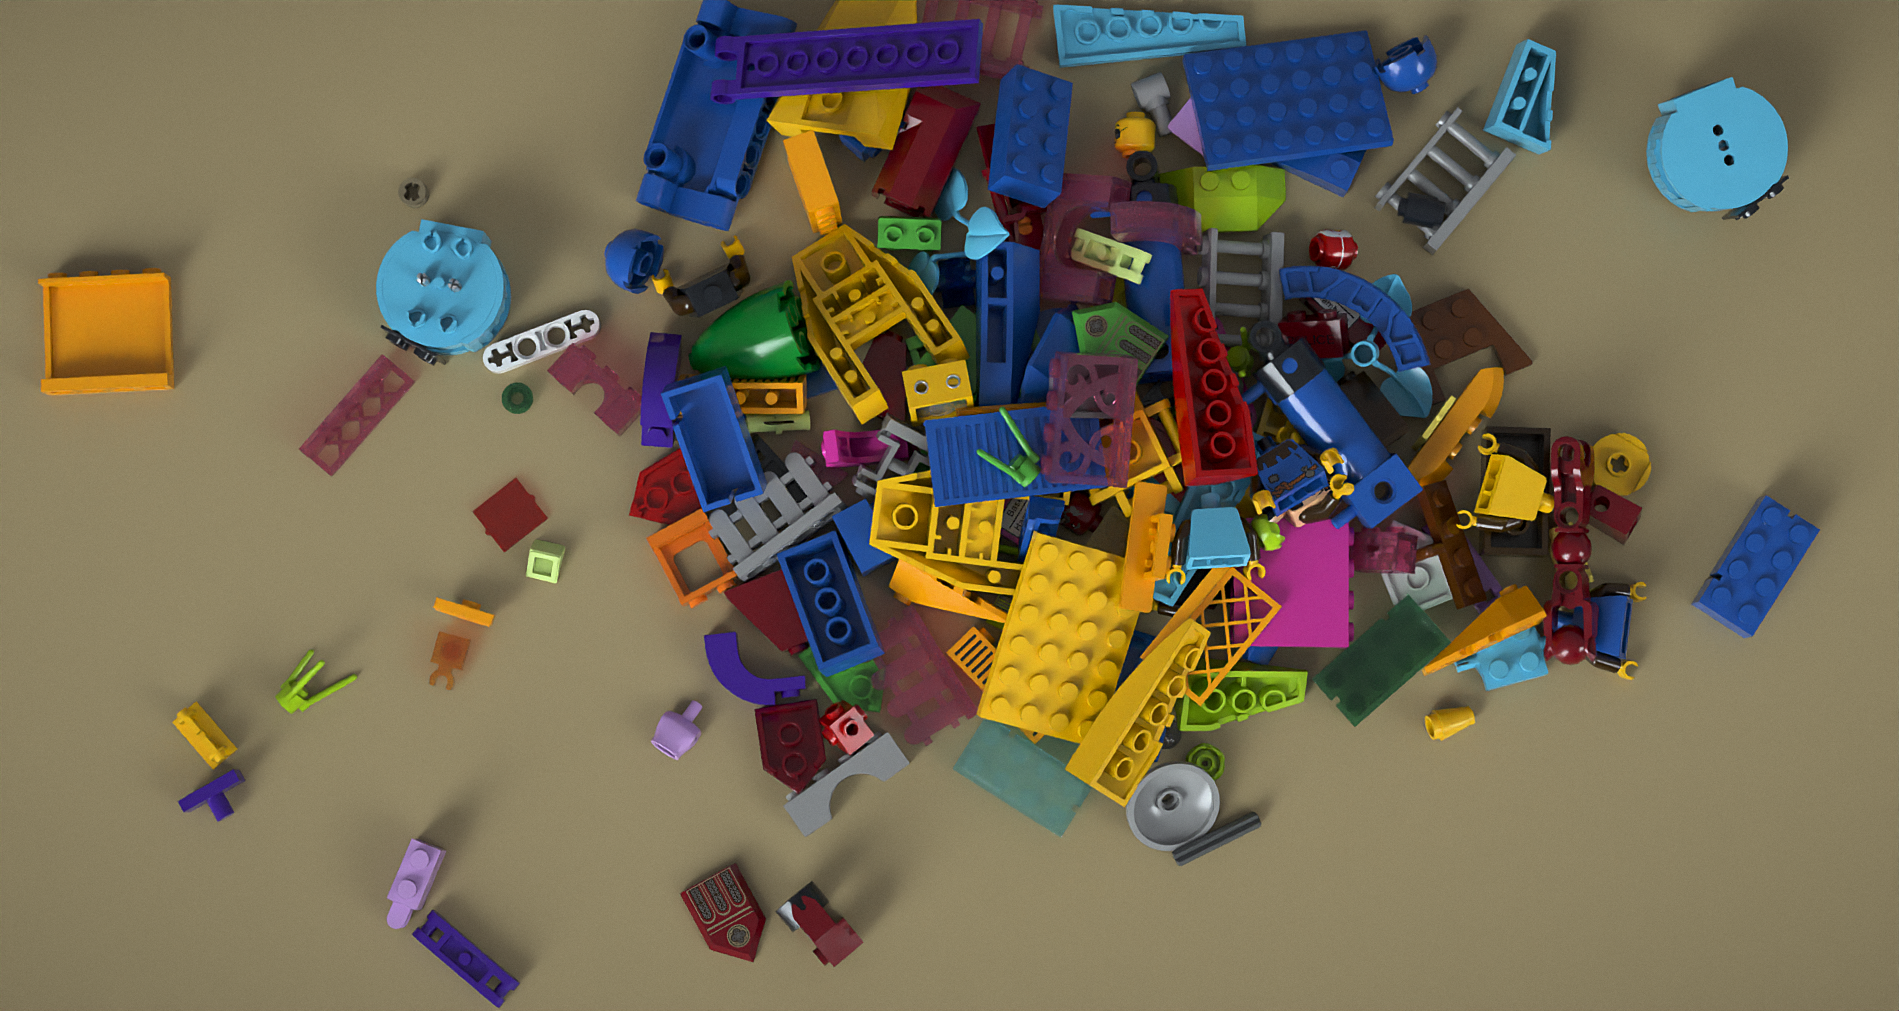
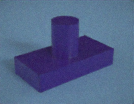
[177,769,246,822]

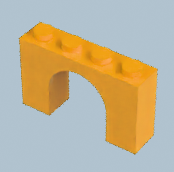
[783,130,843,235]

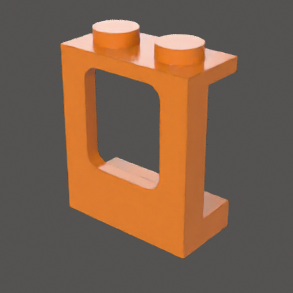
[646,508,739,609]

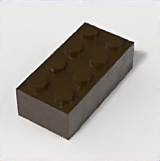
[1479,426,1551,558]

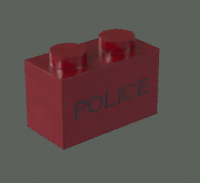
[1278,309,1350,358]

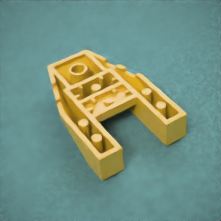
[792,224,970,424]
[869,470,1070,595]

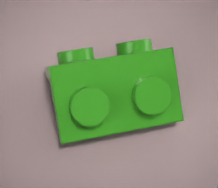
[877,216,942,252]

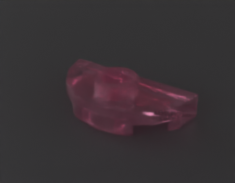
[791,440,849,487]

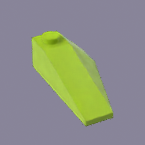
[1175,658,1308,731]

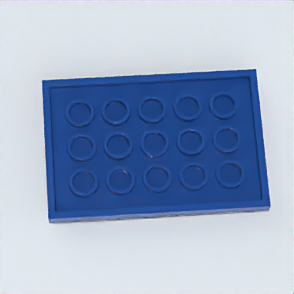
[1183,30,1394,171]

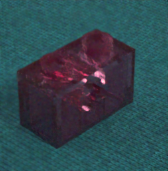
[1349,526,1418,574]

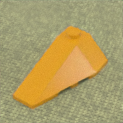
[888,559,1008,623]
[1422,584,1547,677]

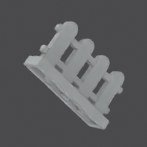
[709,452,848,583]

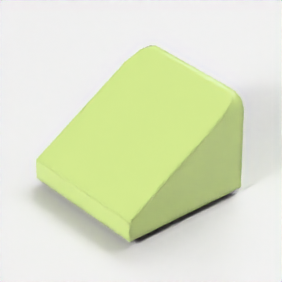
[526,539,565,583]

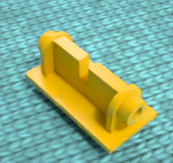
[172,701,238,770]

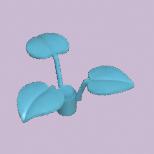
[908,168,1010,295]
[1320,274,1433,418]

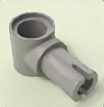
[1131,72,1172,138]

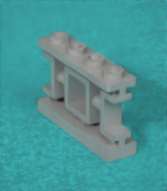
[852,413,930,500]

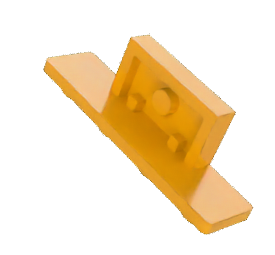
[1119,481,1176,613]

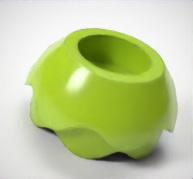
[1250,514,1285,551]
[1186,743,1225,781]

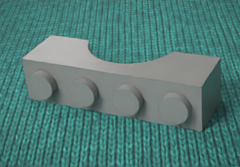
[783,731,910,837]

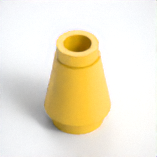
[1425,706,1475,741]

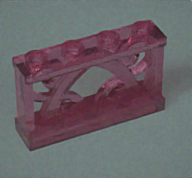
[1041,351,1138,488]

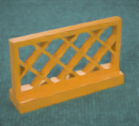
[1140,567,1282,707]

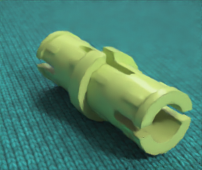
[745,410,811,435]

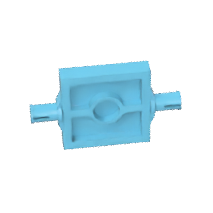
[1454,626,1548,691]

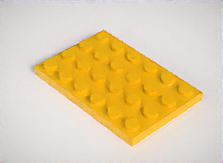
[976,531,1140,744]

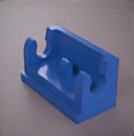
[1017,496,1065,562]

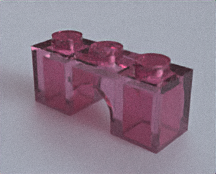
[547,343,642,437]

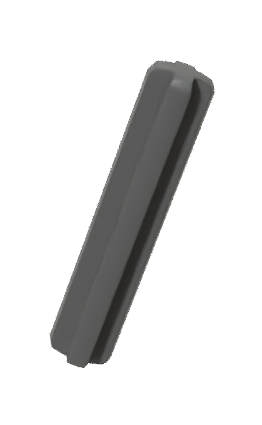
[1172,812,1261,866]

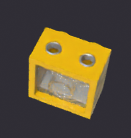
[902,358,974,427]

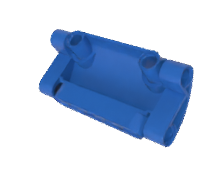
[636,0,797,231]

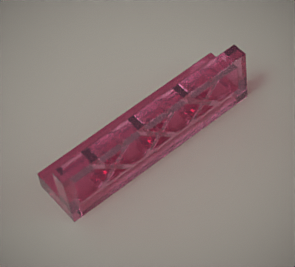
[299,354,415,477]

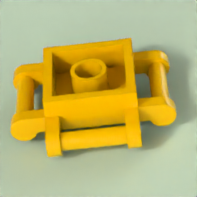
[1088,388,1184,518]

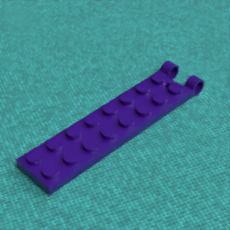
[710,19,983,104]

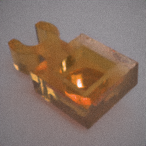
[429,631,471,690]

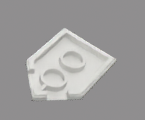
[1376,520,1453,620]

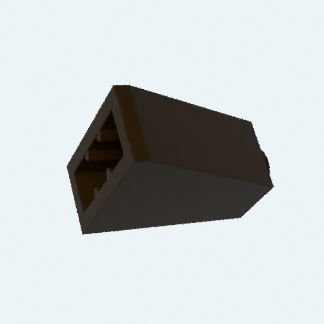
[1338,371,1411,448]

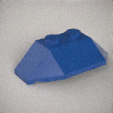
[1017,304,1080,406]

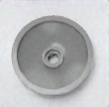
[1126,761,1220,851]

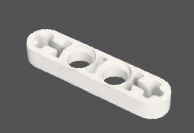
[483,310,601,374]

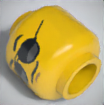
[1114,112,1156,159]

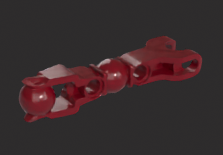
[1543,436,1599,665]

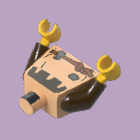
[1259,427,1354,528]

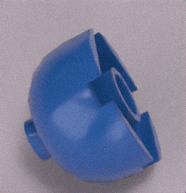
[1373,35,1437,94]
[604,229,664,294]

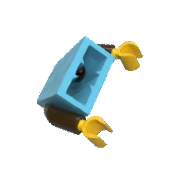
[1165,493,1266,585]

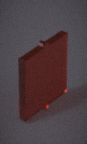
[472,478,548,553]

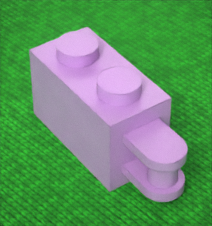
[387,839,446,929]

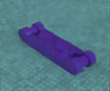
[412,909,520,1008]

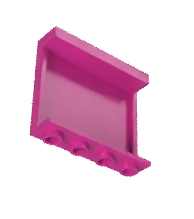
[1230,518,1354,649]

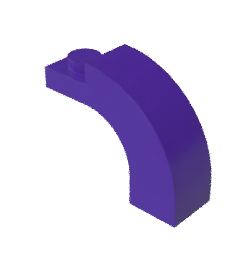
[640,332,682,448]
[704,632,807,706]

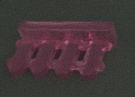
[863,604,977,746]

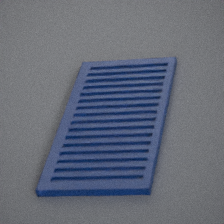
[923,405,1107,507]

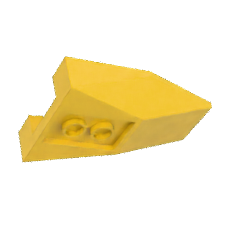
[766,0,917,150]

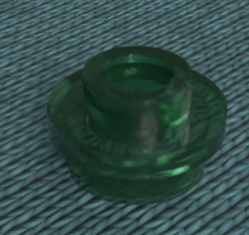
[502,382,534,414]

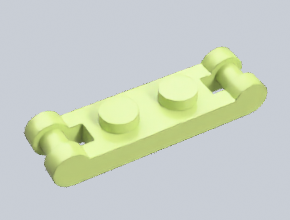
[1065,228,1152,285]

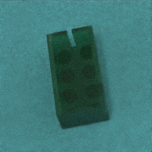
[1312,593,1452,727]

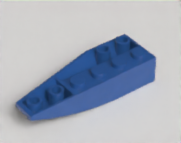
[976,242,1040,407]

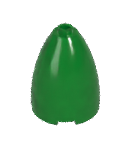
[688,280,821,379]

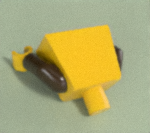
[1456,433,1554,533]

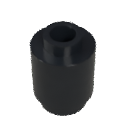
[1397,192,1445,229]

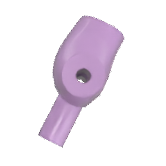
[651,700,703,760]

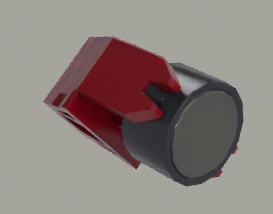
[775,881,864,967]

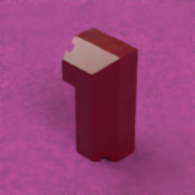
[871,86,981,218]

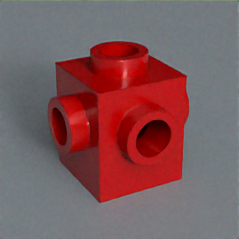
[819,700,874,755]

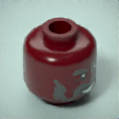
[1059,490,1103,536]

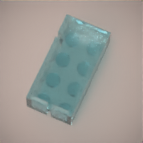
[952,718,1092,838]

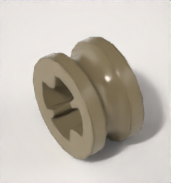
[398,178,429,208]

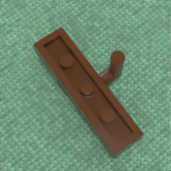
[1403,480,1487,610]

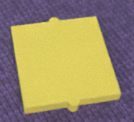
[1411,395,1456,451]

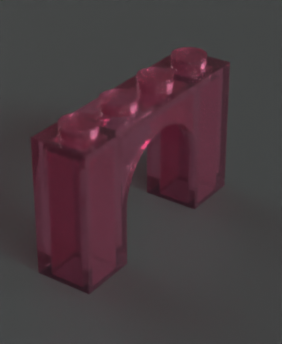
[1039,173,1132,306]

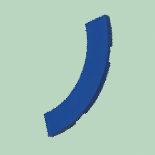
[1279,266,1431,372]

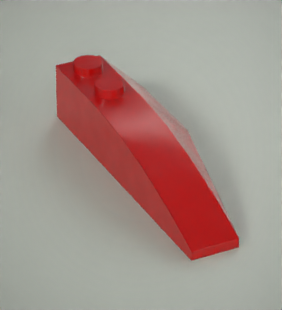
[1170,288,1258,486]

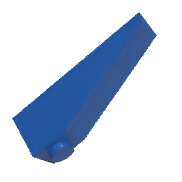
[1270,150,1366,198]

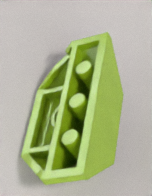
[1159,165,1286,233]

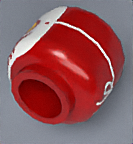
[1309,229,1358,270]

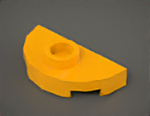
[433,597,495,627]

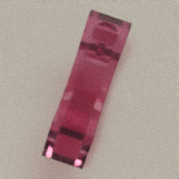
[1110,201,1202,255]

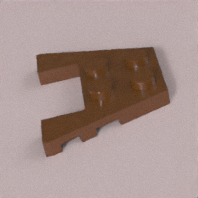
[1410,288,1533,406]

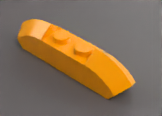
[1407,367,1504,487]

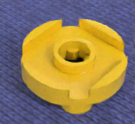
[1592,433,1651,497]

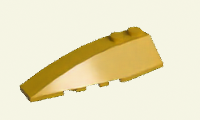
[1065,618,1211,808]

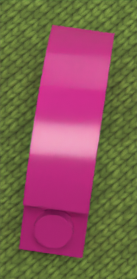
[821,429,918,468]

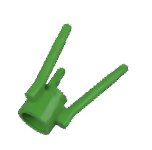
[976,406,1041,487]

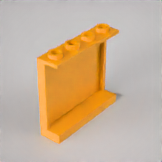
[38,268,174,395]

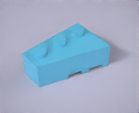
[1483,39,1556,155]

